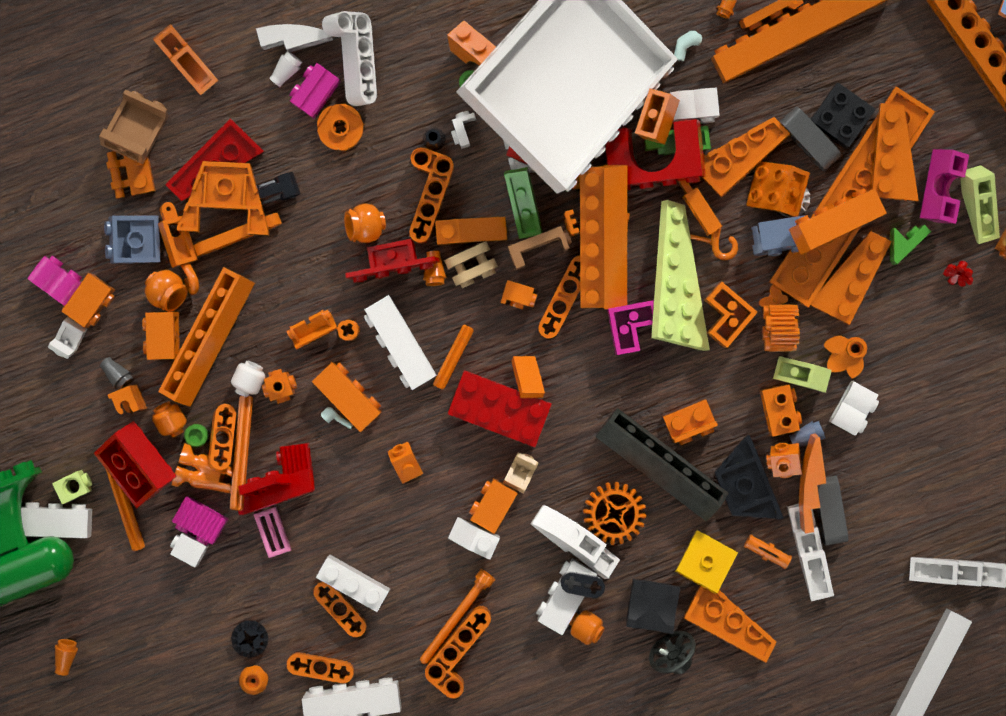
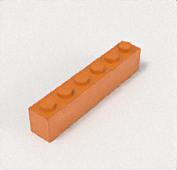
[158,267,255,407]

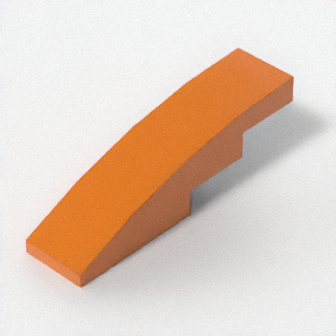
[799,434,826,534]

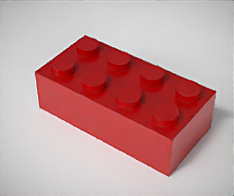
[448,370,552,447]

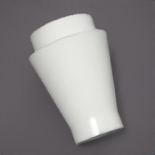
[270,51,302,87]

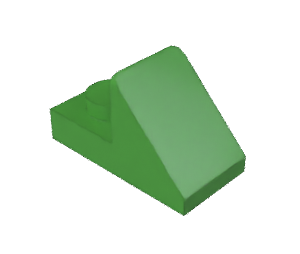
[890,225,931,265]

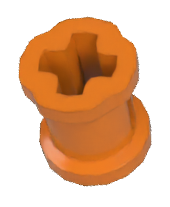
[337,320,360,341]

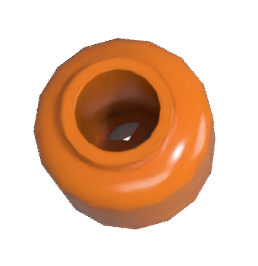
[152,402,187,438]
[569,610,605,645]

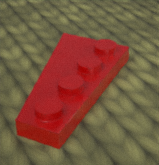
[165,118,264,201]

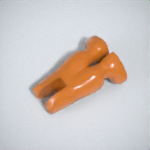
[171,443,233,494]

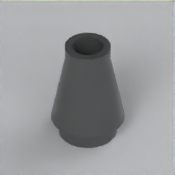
[100,357,134,390]

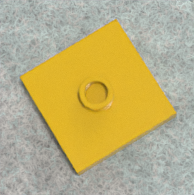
[675,530,738,594]

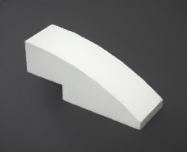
[256,24,333,52]

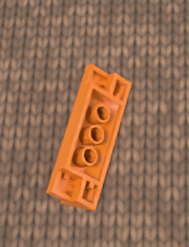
[580,165,627,309]

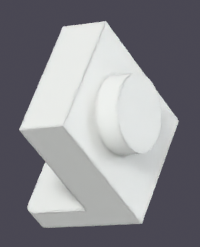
[451,111,476,149]
[48,317,87,359]

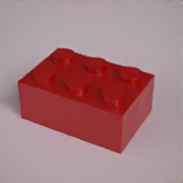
[94,421,177,508]

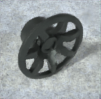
[649,631,696,674]

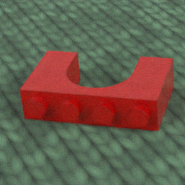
[605,119,706,191]

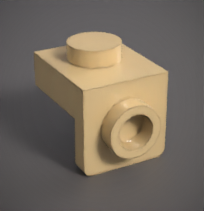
[503,453,539,494]

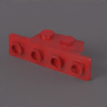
[345,239,440,283]
[238,469,315,515]

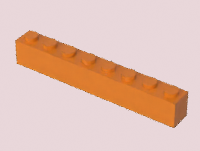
[711,0,888,84]

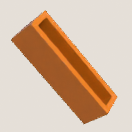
[789,188,887,255]

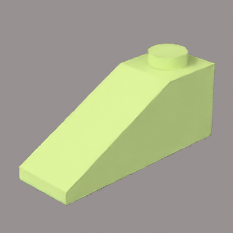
[960,165,1000,244]

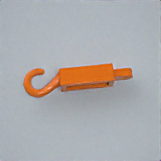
[677,179,738,260]
[158,202,199,295]

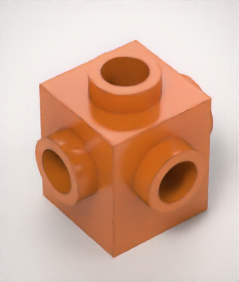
[262,369,297,404]
[767,443,802,478]

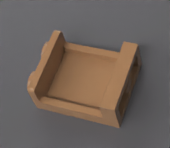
[99,90,168,164]
[508,226,572,270]

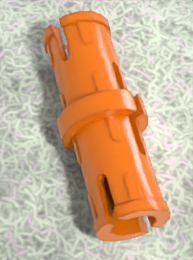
[744,534,792,569]

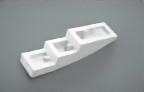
[787,504,834,601]
[909,557,1006,588]

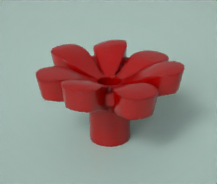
[943,261,973,287]

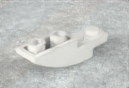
[531,505,620,579]

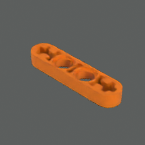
[193,213,282,257]
[538,256,580,338]

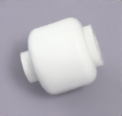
[231,361,265,397]

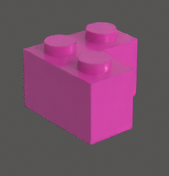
[607,300,654,355]

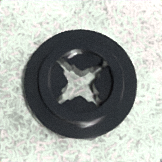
[231,620,268,658]

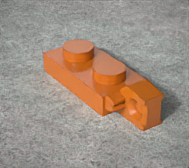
[739,0,804,31]

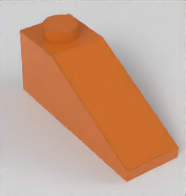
[435,217,507,246]

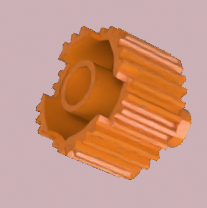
[762,305,800,352]

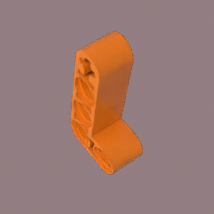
[409,147,454,244]
[425,606,491,698]

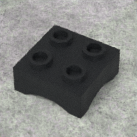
[811,82,876,149]
[626,579,680,634]

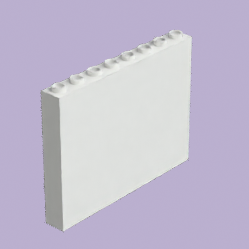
[456,0,678,193]

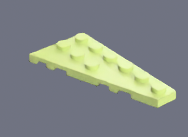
[651,200,710,351]

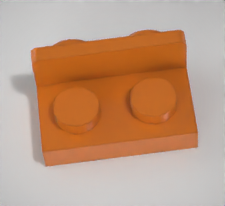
[663,399,718,445]

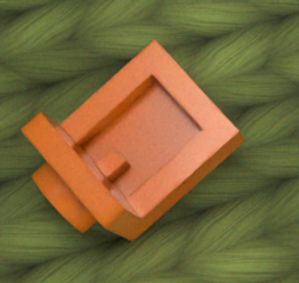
[388,442,423,484]

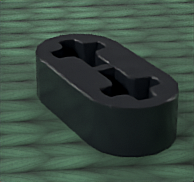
[561,572,605,598]

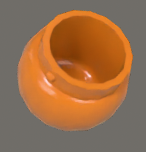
[344,204,386,243]
[145,270,188,312]

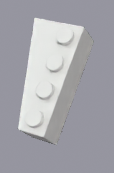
[302,678,401,716]

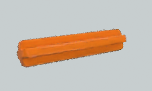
[433,325,474,389]

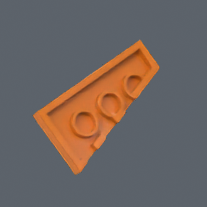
[810,231,892,325]

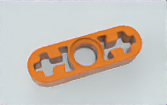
[208,404,236,472]
[314,581,367,637]
[287,652,354,683]

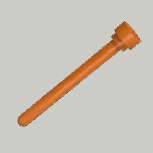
[420,569,495,664]

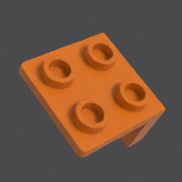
[746,162,810,217]

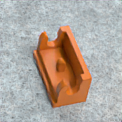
[108,385,147,414]

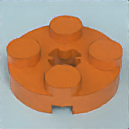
[317,104,364,151]

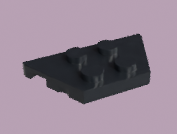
[714,435,784,519]

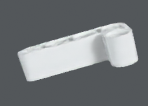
[322,11,377,107]

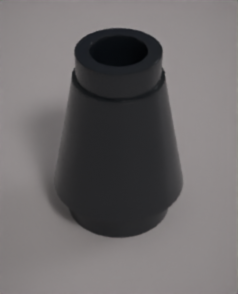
[423,128,446,151]

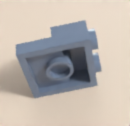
[104,216,160,264]

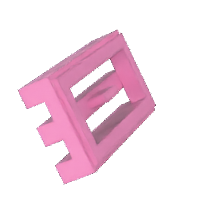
[253,507,291,558]

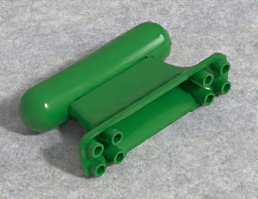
[0,460,74,606]

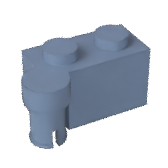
[751,215,805,256]

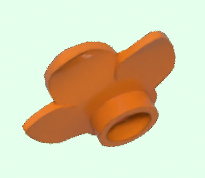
[823,336,867,379]

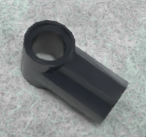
[257,172,301,206]

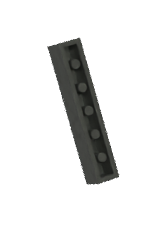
[595,408,729,522]

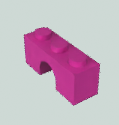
[920,149,969,224]

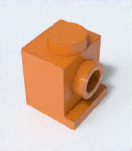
[501,280,537,309]

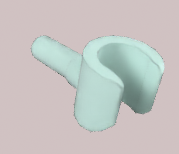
[321,407,353,429]

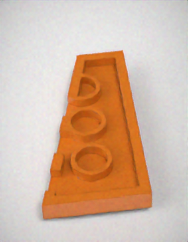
[871,103,919,202]
[702,117,790,198]
[683,586,777,663]

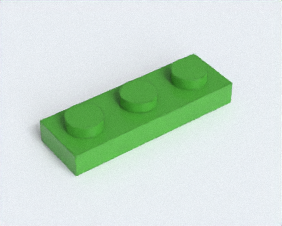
[504,167,543,239]

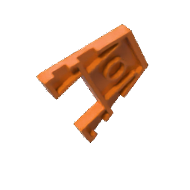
[177,161,269,236]

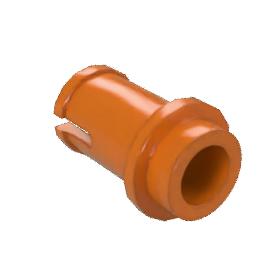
[716,0,737,19]

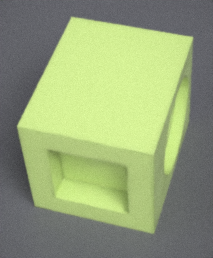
[52,470,92,504]

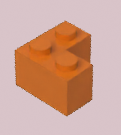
[704,282,757,348]

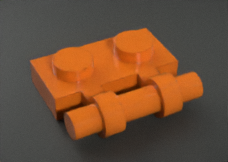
[106,151,156,199]

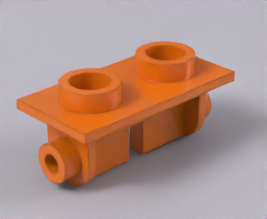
[287,310,337,350]

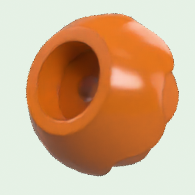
[239,665,268,695]

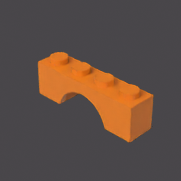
[447,21,496,66]

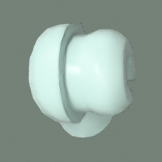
[674,31,702,61]

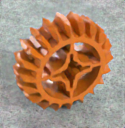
[583,482,646,545]

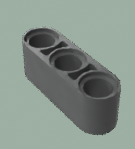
[780,106,842,172]
[817,475,848,546]

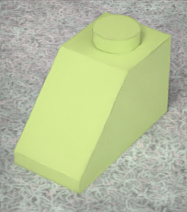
[773,356,832,393]

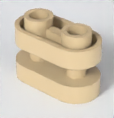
[444,241,498,288]

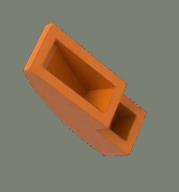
[153,24,218,95]

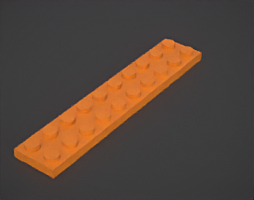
[768,86,935,308]

